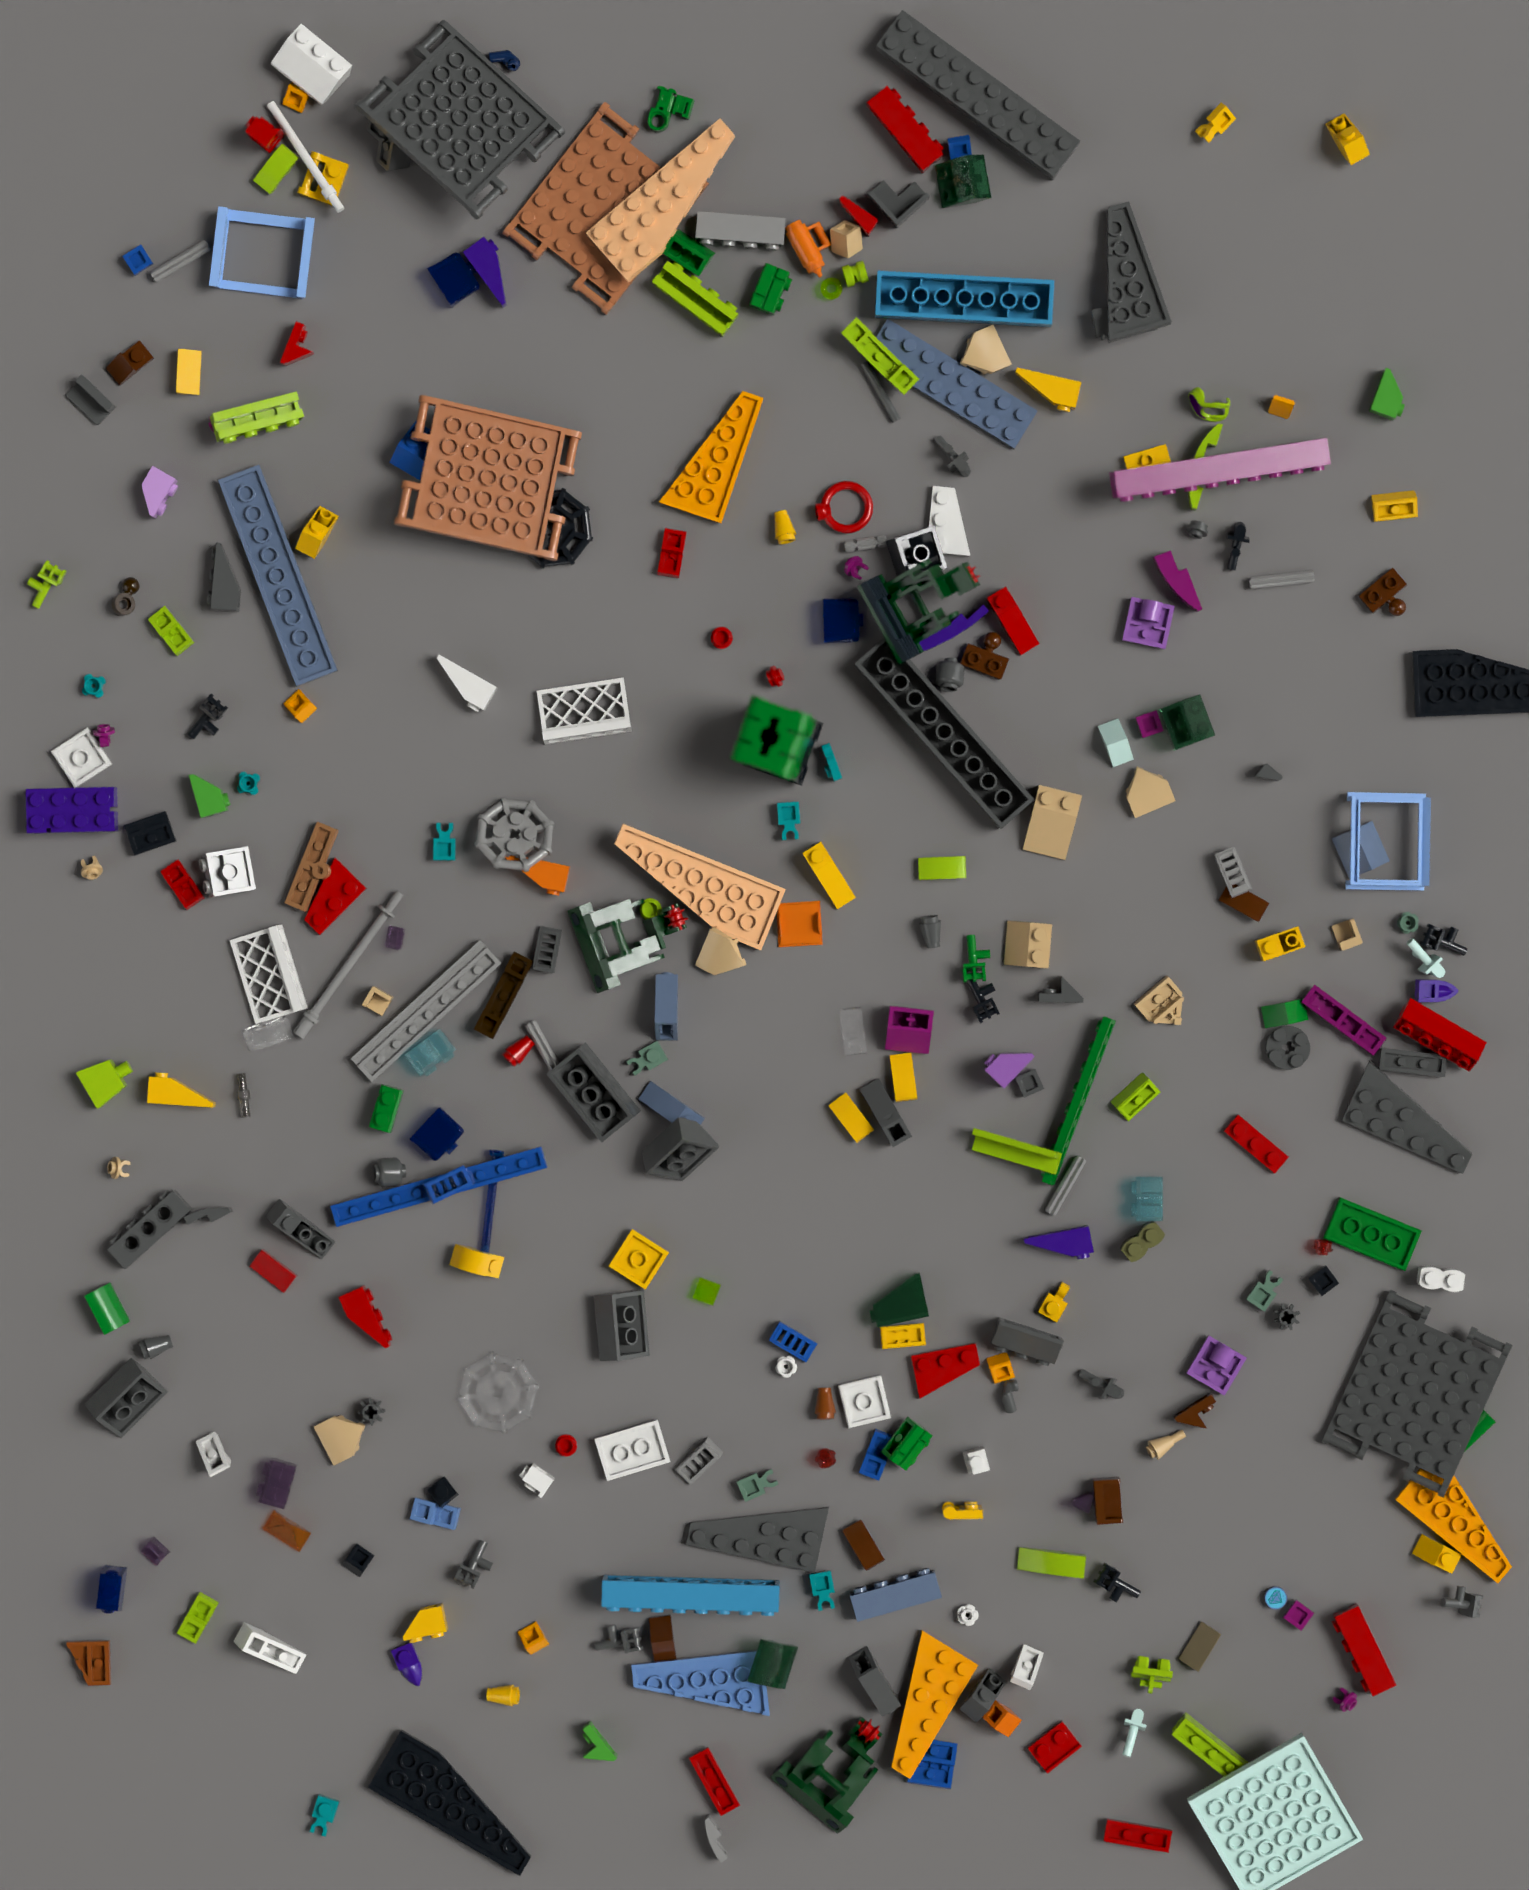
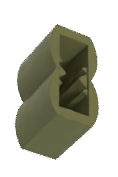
[1120,1221,1165,1262]

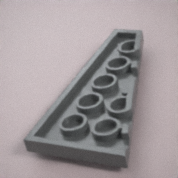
[1342,1060,1472,1174]

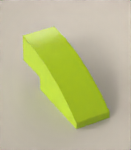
[1017,1547,1086,1579]

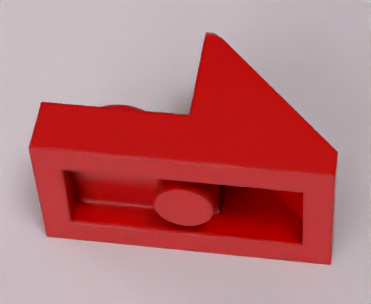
[280,321,314,366]

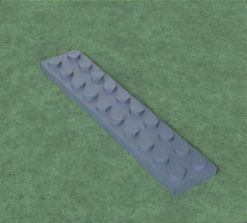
[218,465,338,686]

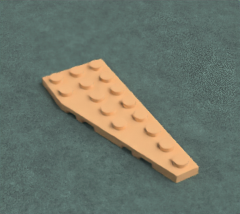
[586,119,735,283]
[614,823,786,950]

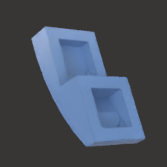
[410,1498,461,1530]

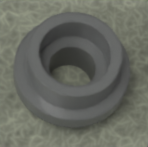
[1186,520,1208,539]

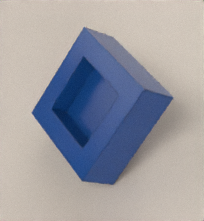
[947,135,972,161]
[123,245,154,276]

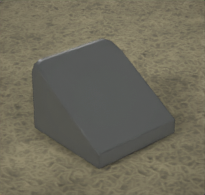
[1254,764,1283,781]

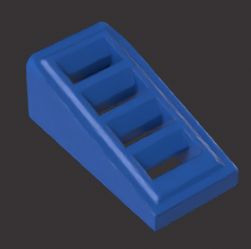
[423,1165,473,1204]
[768,1321,818,1362]

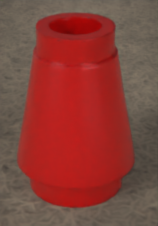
[502,1035,535,1067]

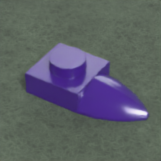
[1414,979,1458,1002]
[391,1642,422,1686]

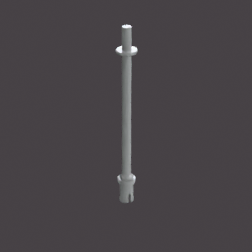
[293,890,404,1039]

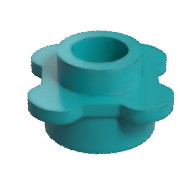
[82,674,106,698]
[237,772,260,795]

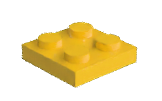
[609,1229,669,1290]

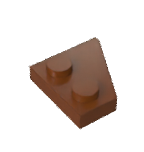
[66,1640,111,1686]

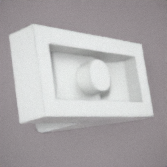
[196,1431,231,1477]
[1010,1644,1044,1690]

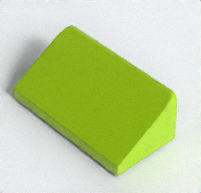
[1111,1073,1160,1122]

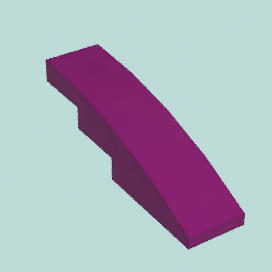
[1302,984,1387,1056]

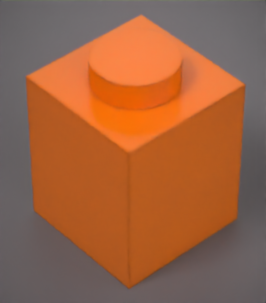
[982,1700,1022,1737]

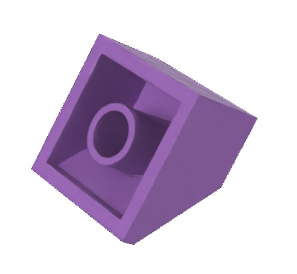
[984,1052,1035,1088]

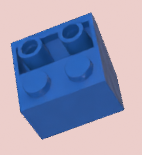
[389,421,430,480]

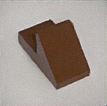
[106,340,154,386]
[1173,1393,1216,1429]

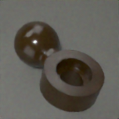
[111,577,140,616]

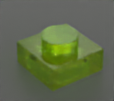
[693,1277,721,1306]

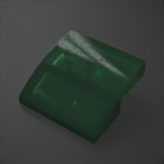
[747,1639,798,1689]

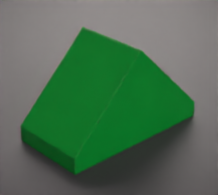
[1261,998,1308,1028]

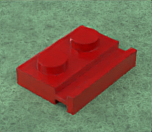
[1027,1720,1082,1774]

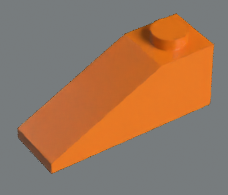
[506,855,570,896]

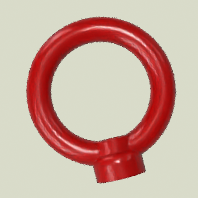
[815,481,873,533]

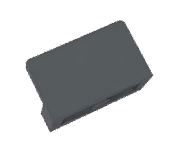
[67,374,116,425]

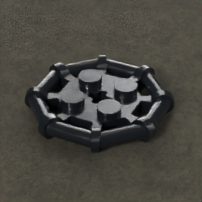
[526,488,594,569]

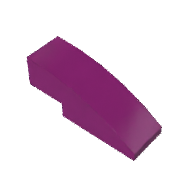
[1153,550,1202,612]

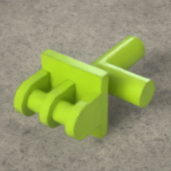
[27,560,67,608]

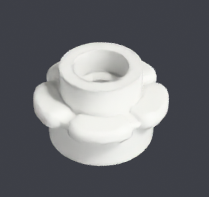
[775,1356,797,1378]
[957,1604,979,1626]

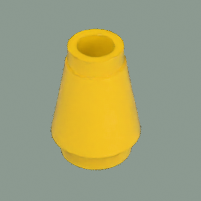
[774,510,796,544]
[486,1685,520,1706]

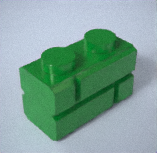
[749,263,792,315]
[369,1084,404,1133]
[881,1416,933,1471]

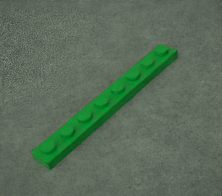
[1041,1016,1116,1185]

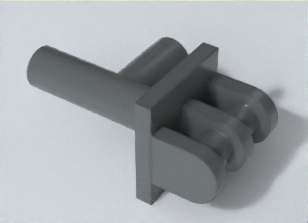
[934,435,971,477]
[1079,1369,1124,1399]
[454,1540,493,1589]
[1440,1586,1483,1618]
[595,1625,643,1654]

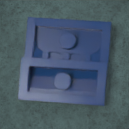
[907,1740,958,1789]

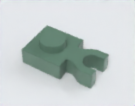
[626,1040,668,1076]
[1246,1270,1283,1312]
[736,1468,778,1502]

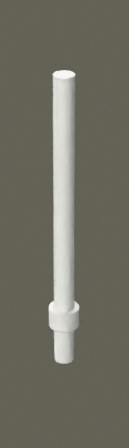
[267,101,344,213]

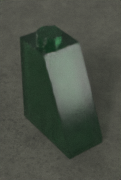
[869,1272,929,1327]

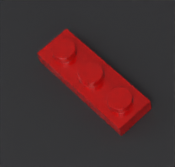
[1224,1114,1288,1174]
[689,1747,740,1816]
[1103,1818,1172,1853]

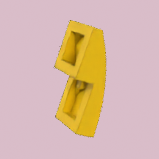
[890,1052,917,1102]
[828,1092,874,1143]

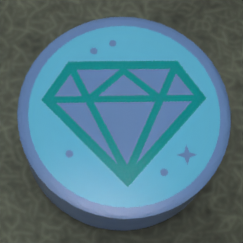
[1264,1586,1287,1609]

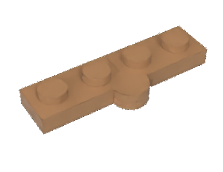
[285,822,339,912]

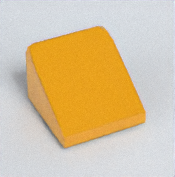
[282,82,310,113]
[1268,395,1295,419]
[283,689,317,723]
[986,1352,1015,1384]
[517,1621,549,1654]

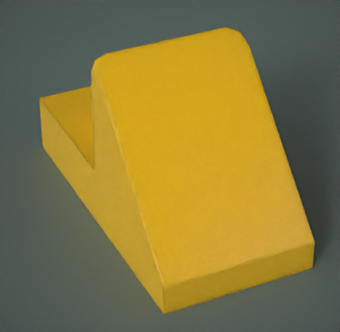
[1412,1534,1462,1574]

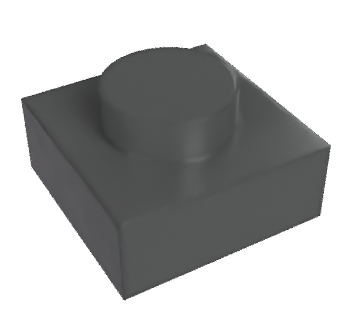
[1015,1069,1044,1098]

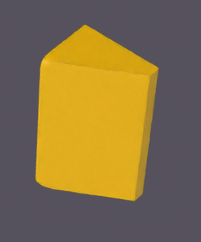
[176,349,202,395]
[1371,490,1418,522]

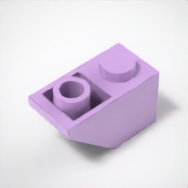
[141,466,178,518]

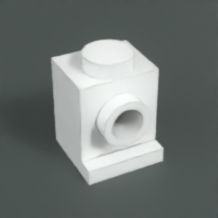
[962,1446,990,1475]
[519,1463,555,1498]

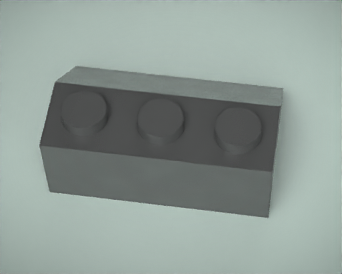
[642,1117,719,1181]
[594,1290,650,1361]
[991,1317,1064,1366]
[85,1358,167,1438]

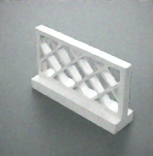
[537,677,632,745]
[230,924,308,1024]

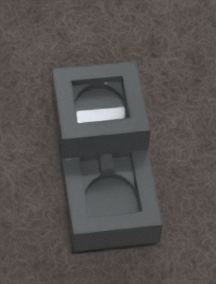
[184,1207,233,1225]

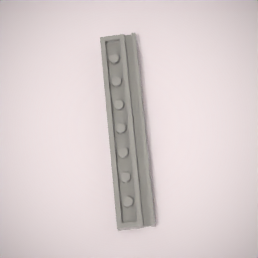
[351,940,502,1082]

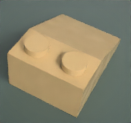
[1022,785,1082,860]

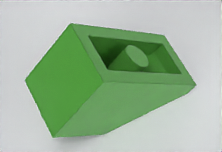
[1369,368,1405,420]
[189,774,231,818]

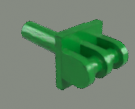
[962,935,990,983]

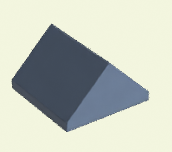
[1331,821,1390,879]

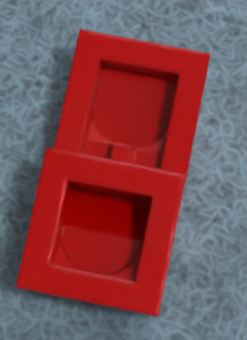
[657,528,687,578]
[160,859,205,910]

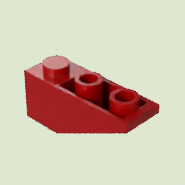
[338,1285,393,1348]

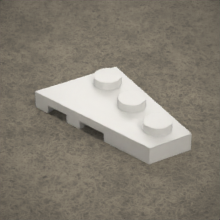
[929,486,970,556]

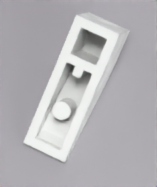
[437,655,497,712]
[233,1622,306,1674]

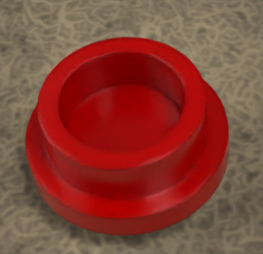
[711,627,733,649]
[766,665,785,687]
[555,1434,577,1456]

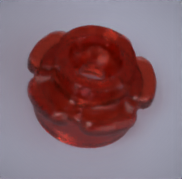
[1311,1239,1333,1255]
[815,1448,836,1468]

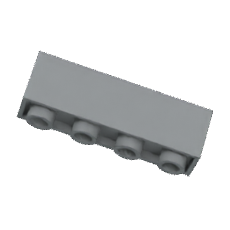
[695,211,786,250]

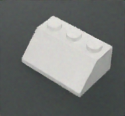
[271,24,352,106]

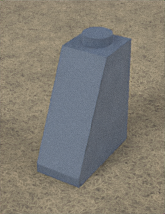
[655,972,678,1040]

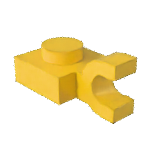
[1195,103,1236,143]
[1038,1282,1070,1322]

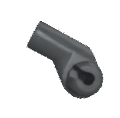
[1002,1379,1019,1413]

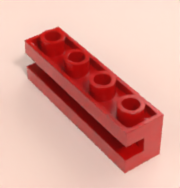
[867,86,944,174]
[1393,998,1487,1072]
[1331,1603,1396,1696]

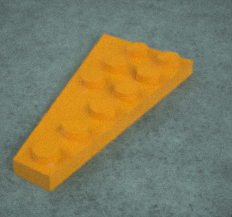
[659,391,764,524]
[1395,1468,1512,1583]
[891,1630,978,1779]

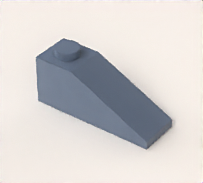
[639,1081,705,1125]

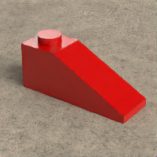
[986,586,1039,655]

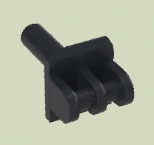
[1227,522,1250,570]
[188,693,228,739]
[1419,924,1467,956]
[967,980,1000,1024]
[1093,1562,1141,1603]

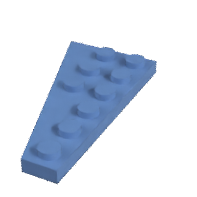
[631,1650,770,1716]

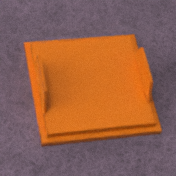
[777,901,823,947]

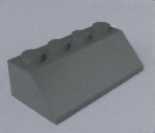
[547,1043,641,1142]

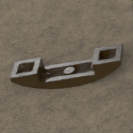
[473,951,533,1039]

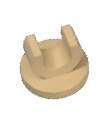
[81,856,103,880]
[107,1157,131,1179]

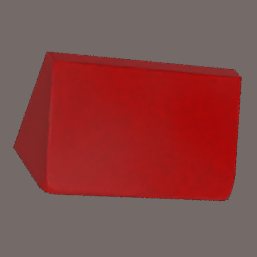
[250,1249,298,1293]

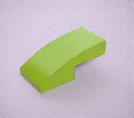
[253,144,300,194]
[148,606,195,656]
[918,856,966,880]
[177,1592,219,1644]

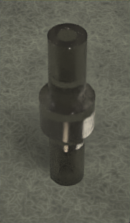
[237,1073,251,1118]

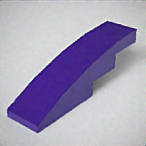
[919,605,989,651]

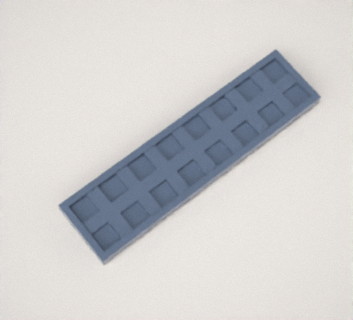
[876,319,1038,449]

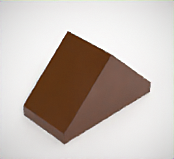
[649,1615,677,1661]

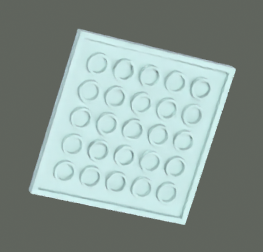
[1186,1733,1363,1890]

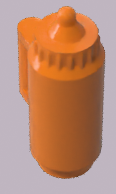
[785,220,831,278]

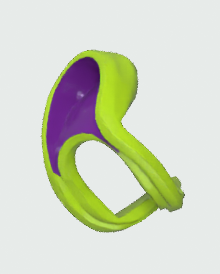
[1188,387,1230,422]

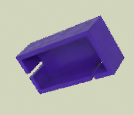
[26,787,118,834]

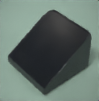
[342,1543,375,1577]

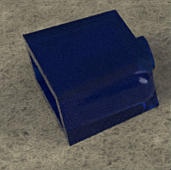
[427,252,480,308]
[823,598,864,644]
[410,1107,464,1161]
[96,1565,127,1614]

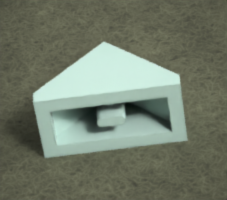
[1098,719,1134,767]

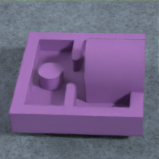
[1122,597,1175,649]
[1186,1335,1247,1396]

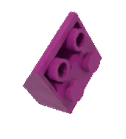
[885,1006,934,1054]

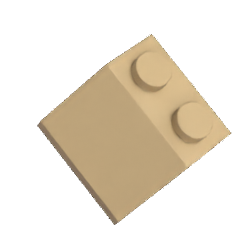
[1004,921,1052,968]

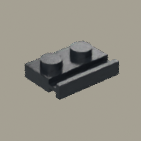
[124,811,177,856]

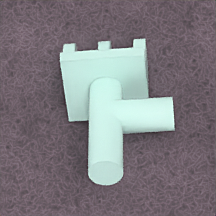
[1406,938,1445,978]
[1122,1709,1147,1757]

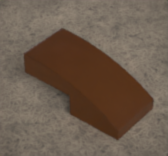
[1218,884,1269,922]
[842,1520,885,1571]

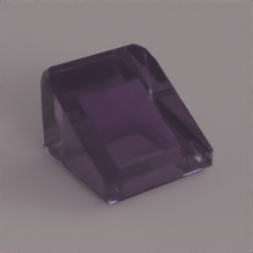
[385,926,405,950]

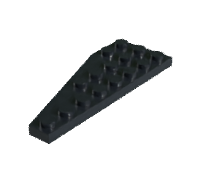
[1412,649,1529,717]
[368,1729,531,1876]

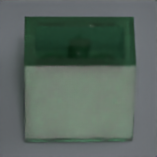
[935,154,991,208]
[1159,694,1215,751]

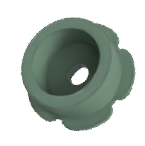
[1397,912,1419,934]

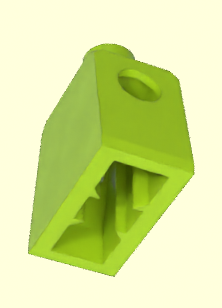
[76,1059,133,1109]

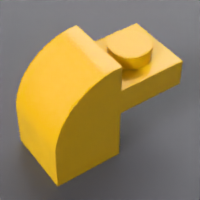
[449,1244,504,1278]

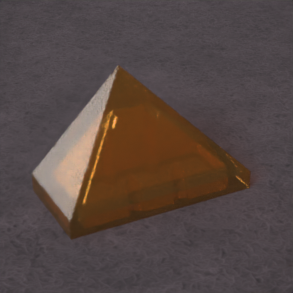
[263,1510,311,1552]

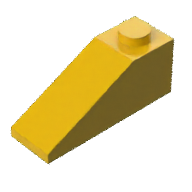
[1015,367,1081,412]
[802,842,856,909]
[147,1072,216,1108]

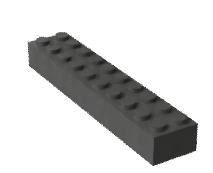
[876,10,1080,180]
[854,637,1034,829]

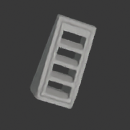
[1214,847,1252,898]
[675,1437,723,1485]

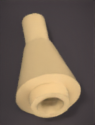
[1146,1429,1186,1460]

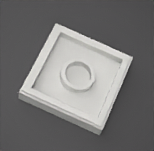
[51,727,112,788]
[838,1375,891,1428]

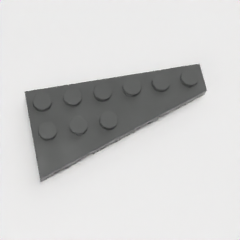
[1107,202,1172,343]
[686,1507,829,1572]

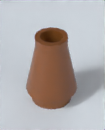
[814,1388,836,1420]

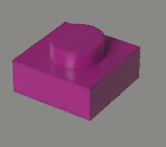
[1135,710,1164,738]
[1283,1600,1314,1631]

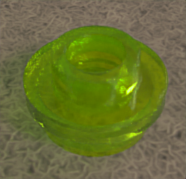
[820,277,842,300]

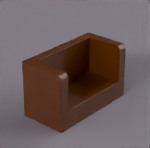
[1093,1477,1123,1525]

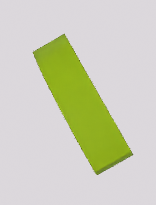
[841,317,919,395]
[1188,423,1223,510]

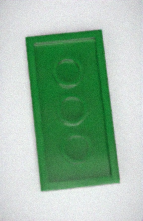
[1323,1197,1422,1271]

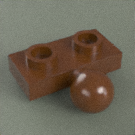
[1359,568,1407,616]
[961,632,1009,679]

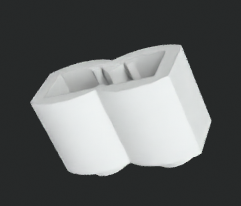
[1416,1265,1465,1292]

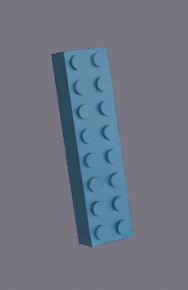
[875,271,1054,327]
[602,1575,780,1616]

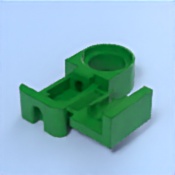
[648,86,695,132]

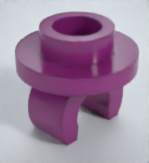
[844,556,869,580]
[93,724,115,747]
[1333,1688,1357,1712]

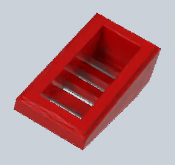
[839,196,878,237]

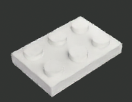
[594,1419,671,1481]

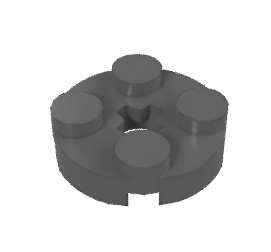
[1265,1026,1310,1070]

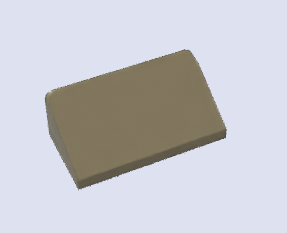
[1179,1621,1221,1672]

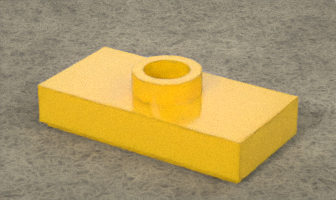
[1123,444,1171,469]
[880,1323,926,1349]

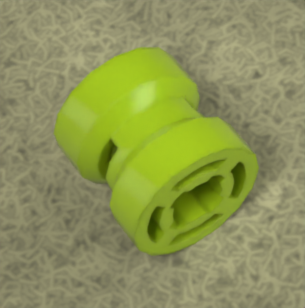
[842,260,869,288]

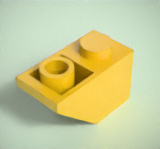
[1325,113,1370,165]
[295,506,339,559]
[1254,926,1306,961]
[403,1603,448,1643]

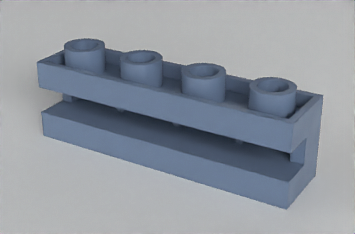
[850,1568,942,1622]

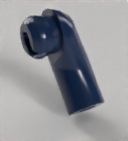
[489,50,520,71]

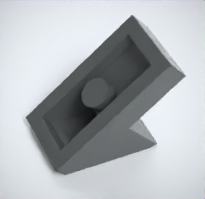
[1038,976,1083,1003]

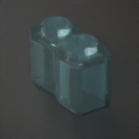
[404,1028,456,1076]
[1131,1177,1163,1221]

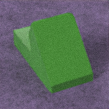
[582,1721,618,1761]

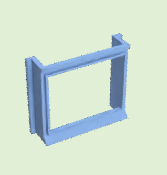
[209,206,315,299]
[1345,792,1431,891]

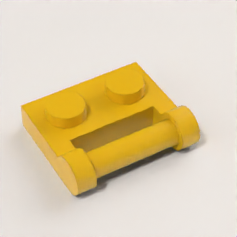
[297,151,349,206]
[942,1501,983,1519]

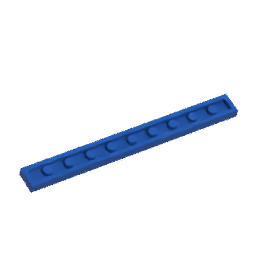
[330,1146,548,1227]

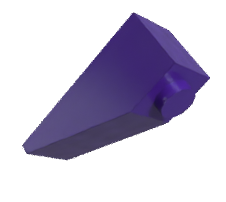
[463,237,507,308]
[1023,1225,1094,1259]

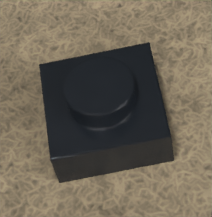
[1308,1265,1339,1296]
[427,1476,459,1508]

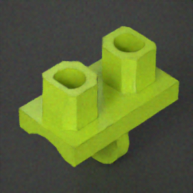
[1131,1656,1173,1694]

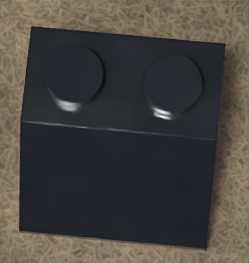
[886,526,947,576]

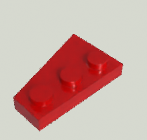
[304,857,367,935]
[911,1343,980,1399]

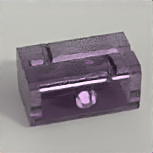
[256,1458,297,1509]

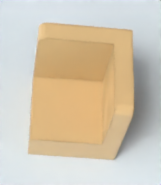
[830,220,863,259]
[1332,918,1363,951]
[362,986,394,1016]

